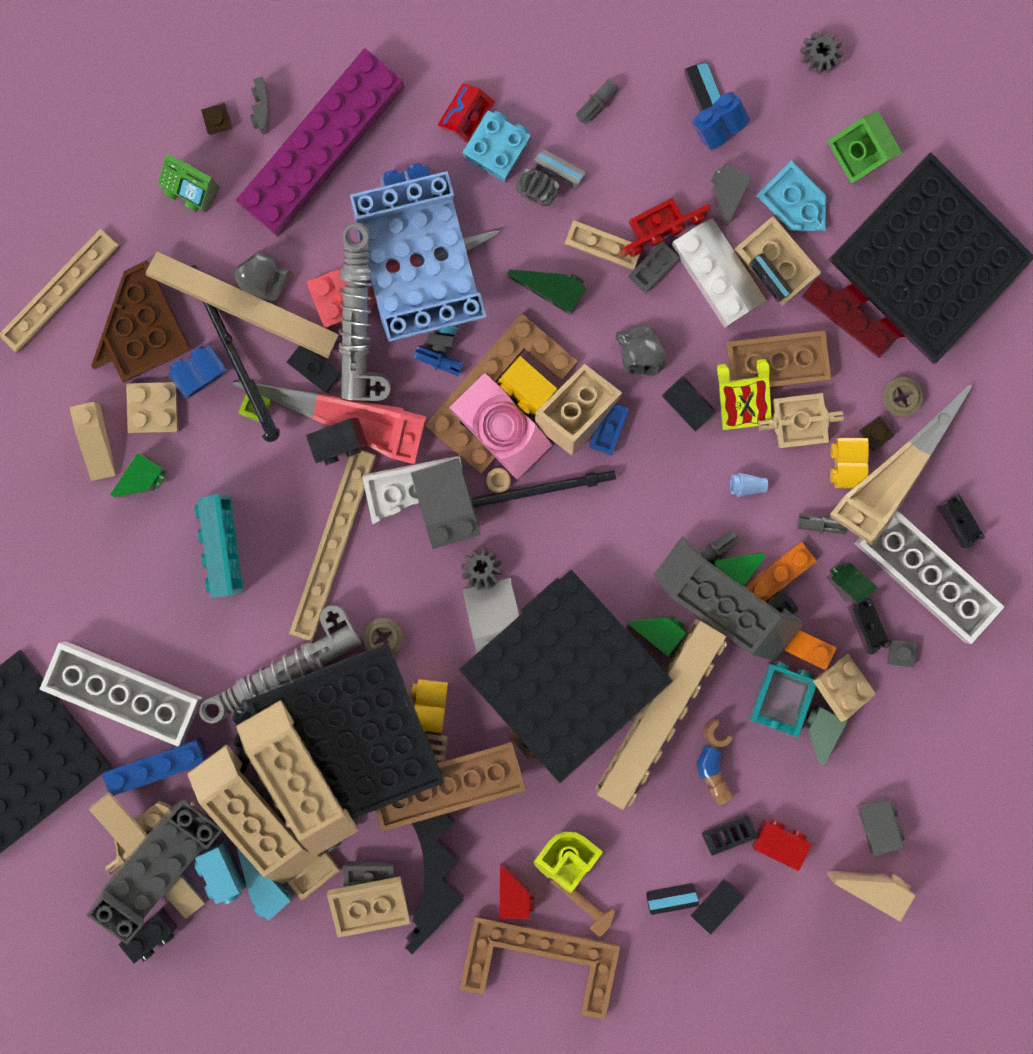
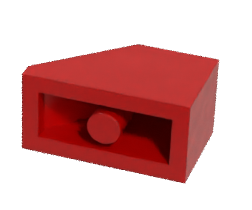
[499,864,534,919]

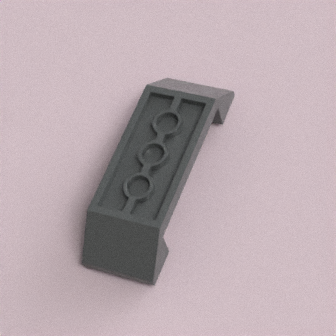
[654,536,804,661]
[86,799,223,944]

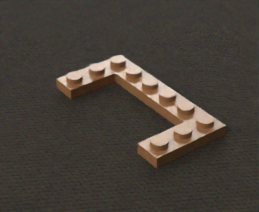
[425,313,578,474]
[460,915,620,1020]

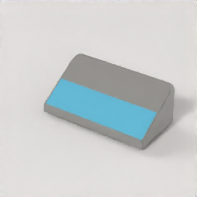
[534,149,585,188]

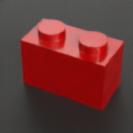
[751,819,812,871]

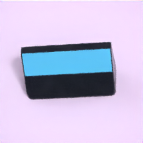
[684,62,721,112]
[749,253,793,302]
[646,883,699,915]

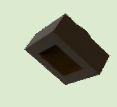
[201,103,233,135]
[858,416,894,450]

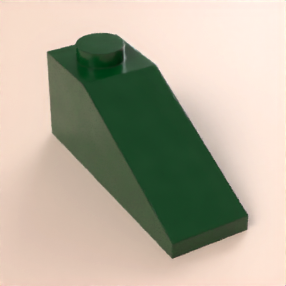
[507,269,586,315]
[827,562,878,604]

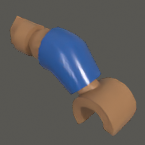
[697,718,733,805]

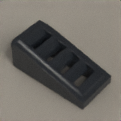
[701,813,758,856]

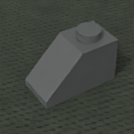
[710,164,752,225]

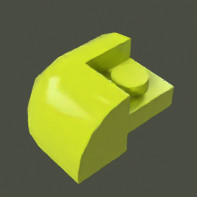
[534,832,603,893]

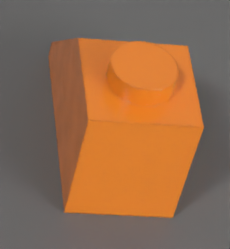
[784,630,836,670]

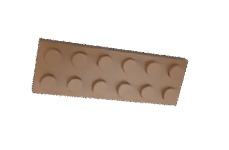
[375,741,526,832]

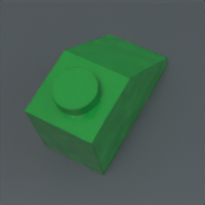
[110,453,166,498]
[712,552,765,586]
[628,616,686,656]

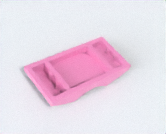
[449,373,552,479]

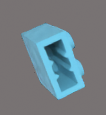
[462,110,531,183]
[195,840,246,905]

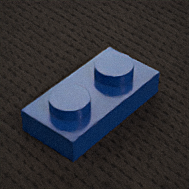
[589,404,629,456]

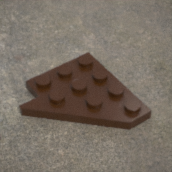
[91,261,191,383]

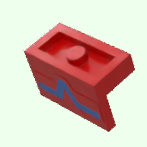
[438,83,495,143]

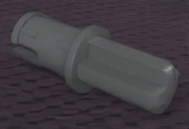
[576,79,619,124]
[797,514,848,534]
[700,530,739,562]

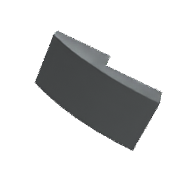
[250,76,271,135]

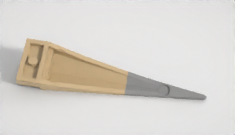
[830,385,972,545]

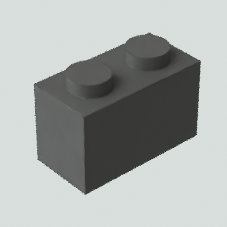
[857,797,905,857]

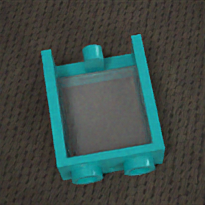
[748,661,816,737]

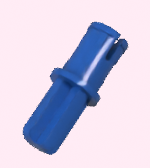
[414,345,464,377]

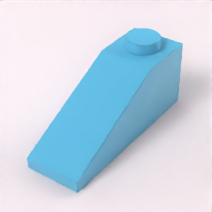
[237,848,293,921]

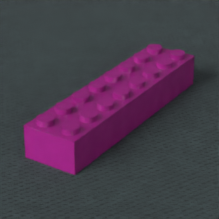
[236,48,405,237]

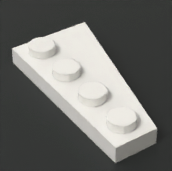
[362,456,463,524]

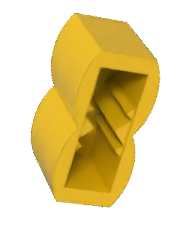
[830,438,869,489]
[411,679,448,733]

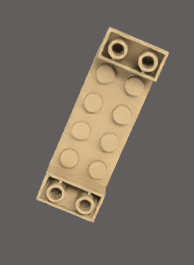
[236,700,358,857]
[187,744,322,884]

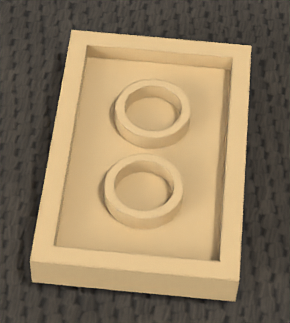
[734,216,821,306]
[327,877,411,937]

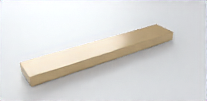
[0,228,120,353]
[89,792,205,919]

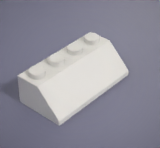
[671,218,767,328]

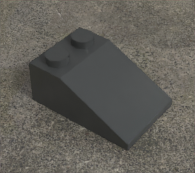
[411,458,481,549]

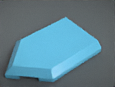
[756,160,826,231]

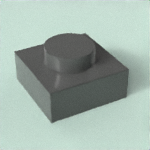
[427,333,454,352]
[887,640,917,667]

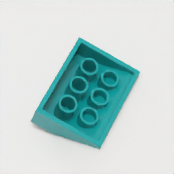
[194,494,244,598]

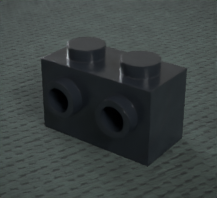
[306,418,368,466]
[118,907,178,964]

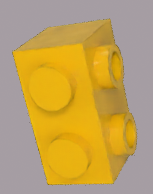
[496,356,557,415]

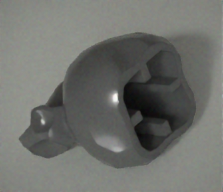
[234,251,294,302]
[615,324,666,376]

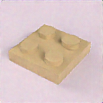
[126,382,179,433]
[813,653,876,722]

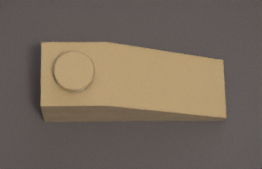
[69,402,117,481]

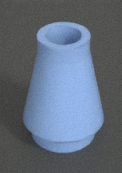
[730,472,768,497]

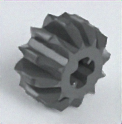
[800,30,843,74]
[516,169,559,206]
[461,548,503,591]

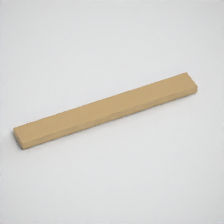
[146,252,339,358]
[289,449,377,642]

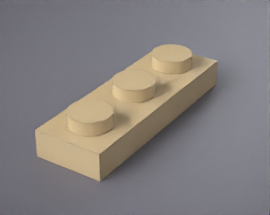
[564,220,640,271]

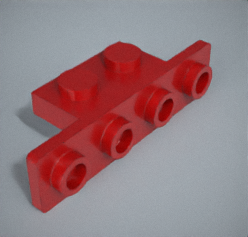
[620,198,711,258]

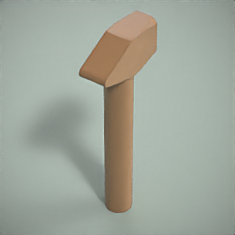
[550,879,615,938]

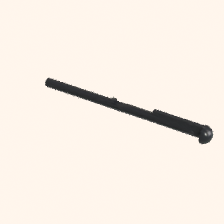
[190,265,280,442]

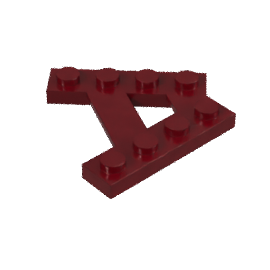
[801,277,906,358]

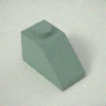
[805,705,847,765]

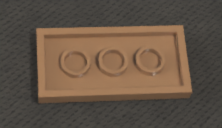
[726,330,831,387]

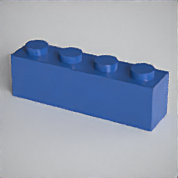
[102,738,208,796]

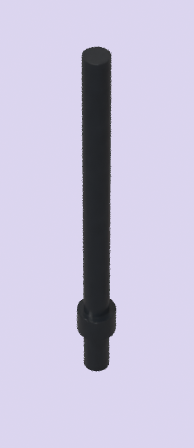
[471,470,616,507]

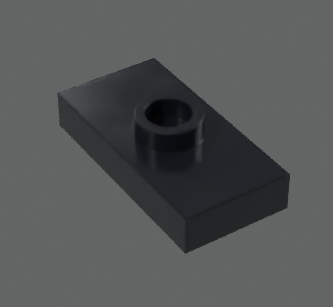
[286,345,341,393]

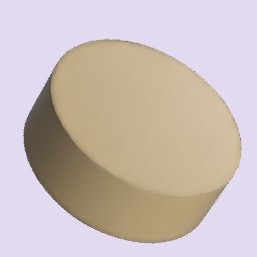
[486,468,511,493]

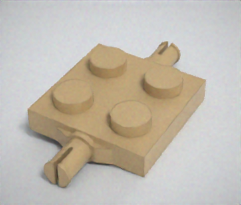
[758,393,844,449]

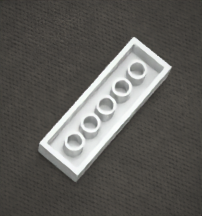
[854,511,1004,644]
[40,641,202,747]

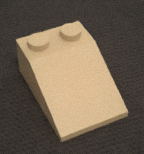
[535,364,622,456]
[827,870,915,922]

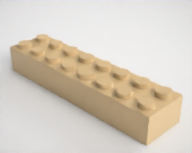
[595,618,727,810]

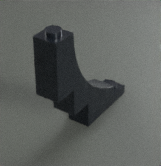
[405,813,464,955]

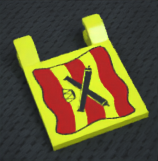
[717,359,772,430]

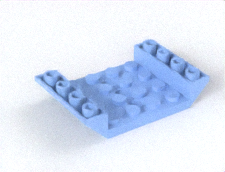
[350,171,486,342]

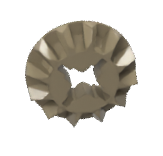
[882,377,923,417]
[363,618,403,655]

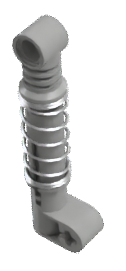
[339,222,392,401]
[199,605,362,723]

